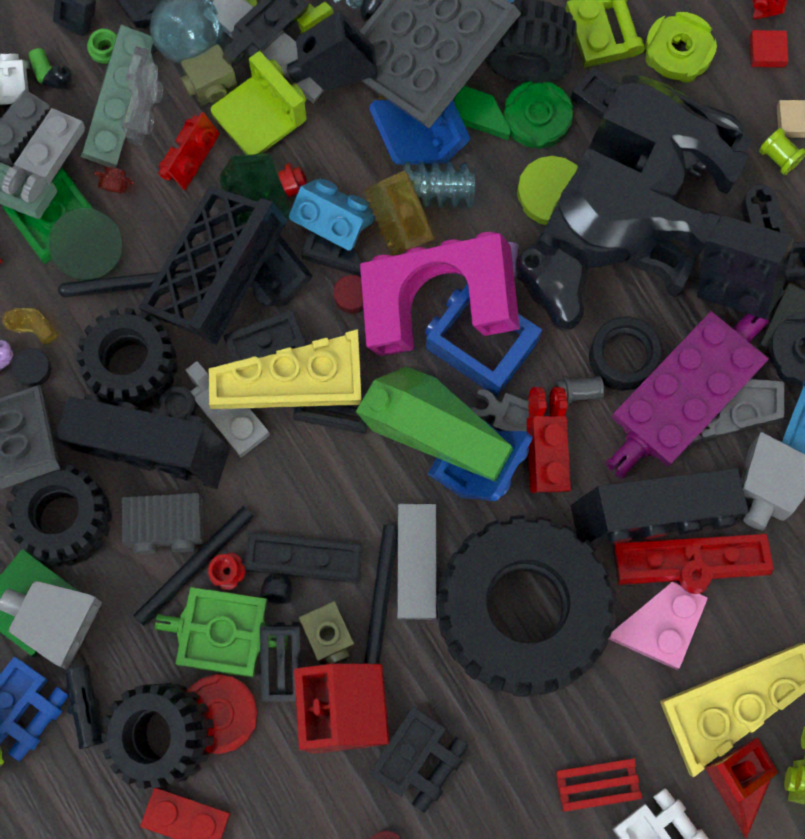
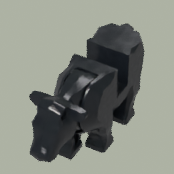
[514,75,752,331]

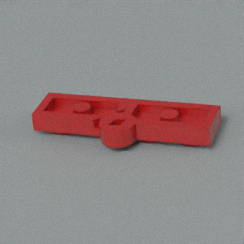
[613,534,774,594]

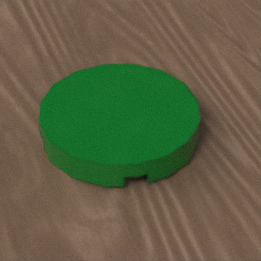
[503,81,573,149]

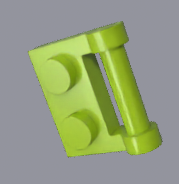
[565,0,645,68]

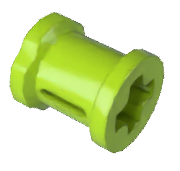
[759,128,805,175]

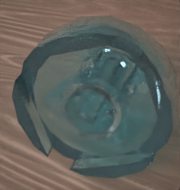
[150,0,223,64]

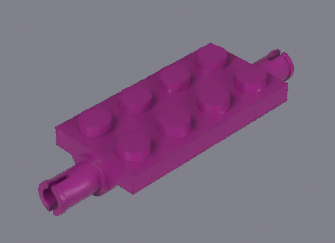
[605,311,769,479]

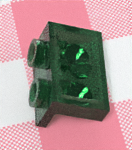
[220,153,290,227]

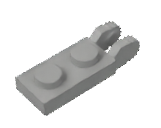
[1,108,85,203]

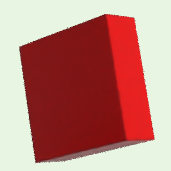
[749,30,788,68]

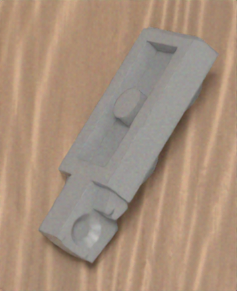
[185,361,270,458]

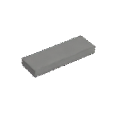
[397,504,436,620]

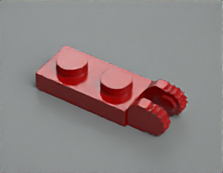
[526,387,571,493]

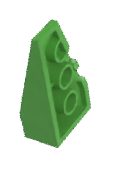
[356,366,514,482]

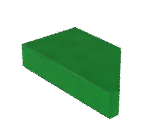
[454,86,511,140]

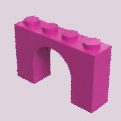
[360,232,520,357]

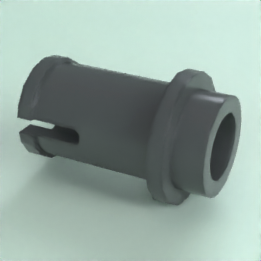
[555,376,604,405]

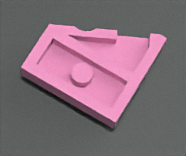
[608,582,708,670]

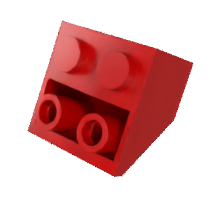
[294,664,390,754]

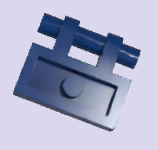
[0,656,69,762]

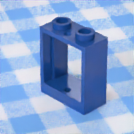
[425,283,542,398]

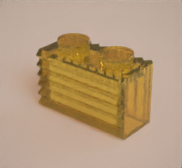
[363,170,435,256]

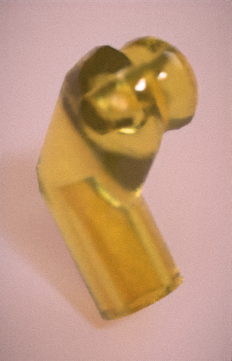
[2,308,58,345]

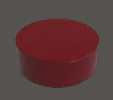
[333,275,364,313]

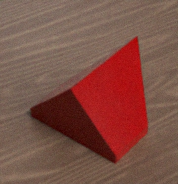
[704,737,778,839]

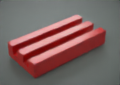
[555,758,642,812]

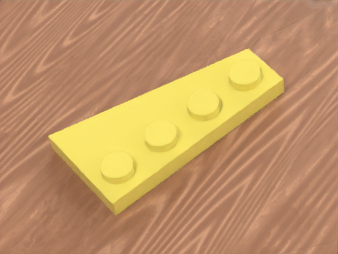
[209,329,361,409]
[660,643,805,777]

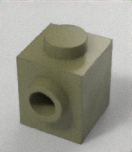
[180,44,238,106]
[299,601,355,664]

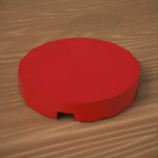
[187,674,258,755]

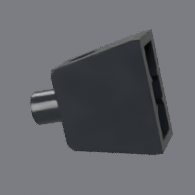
[287,10,378,91]

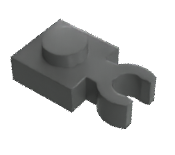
[471,389,529,432]

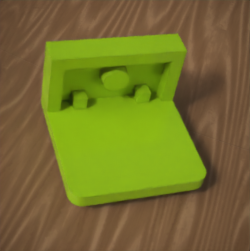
[211,51,307,158]

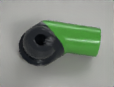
[28,48,72,90]

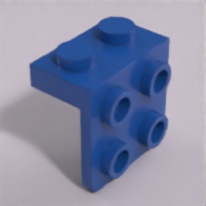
[369,100,471,165]
[428,419,532,501]

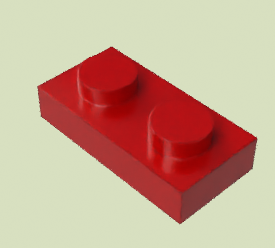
[140,788,231,839]

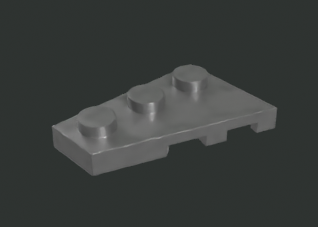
[692,379,784,443]

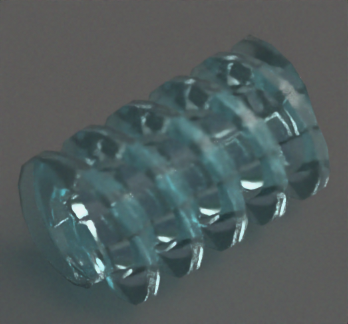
[403,161,475,209]

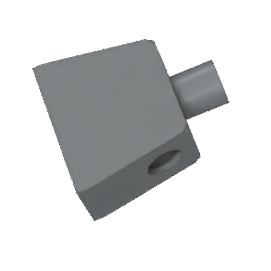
[740,432,805,530]
[0,581,102,670]

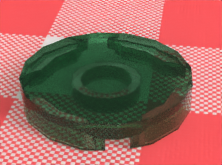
[49,208,122,281]

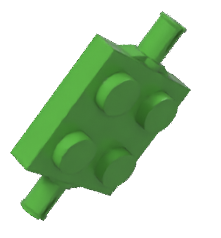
[155,587,289,678]

